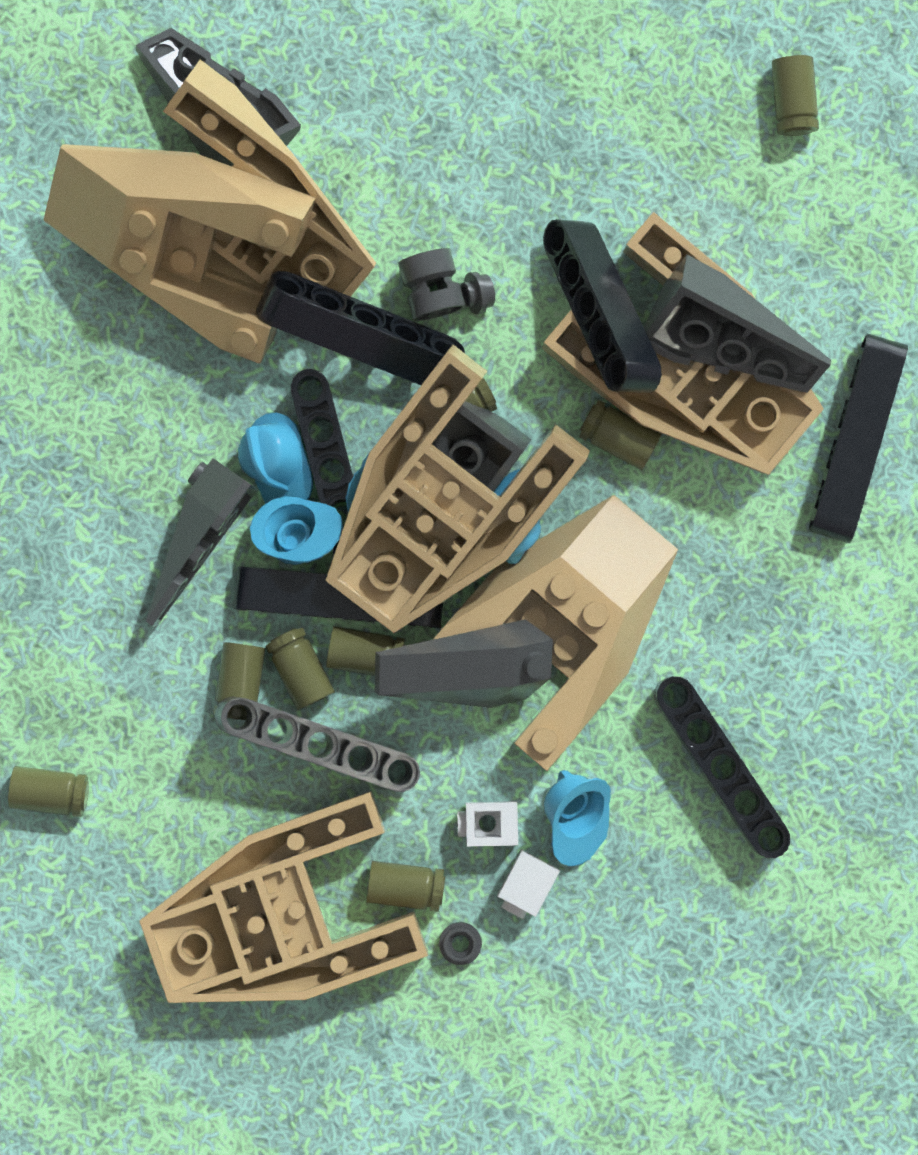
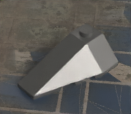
[136,28,301,166]
[644,255,831,393]
[432,401,531,492]
[146,458,257,627]
[375,619,553,708]

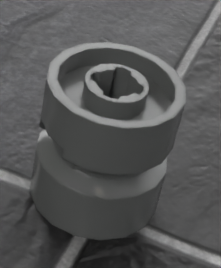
[398,248,466,321]

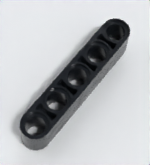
[543,219,662,393]
[256,271,465,385]
[808,333,908,543]
[291,369,353,554]
[233,567,443,628]
[654,676,790,858]

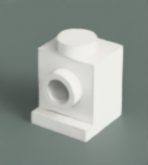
[457,801,518,847]

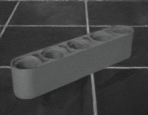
[215,696,420,792]

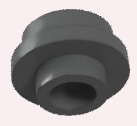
[460,272,495,314]
[439,922,482,965]

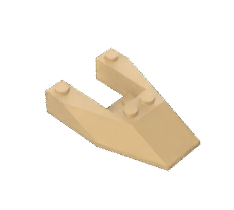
[163,60,376,297]
[44,144,316,364]
[542,212,824,475]
[326,345,590,633]
[433,495,678,771]
[139,791,428,1003]

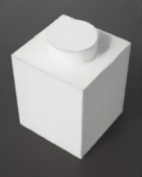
[497,849,560,919]

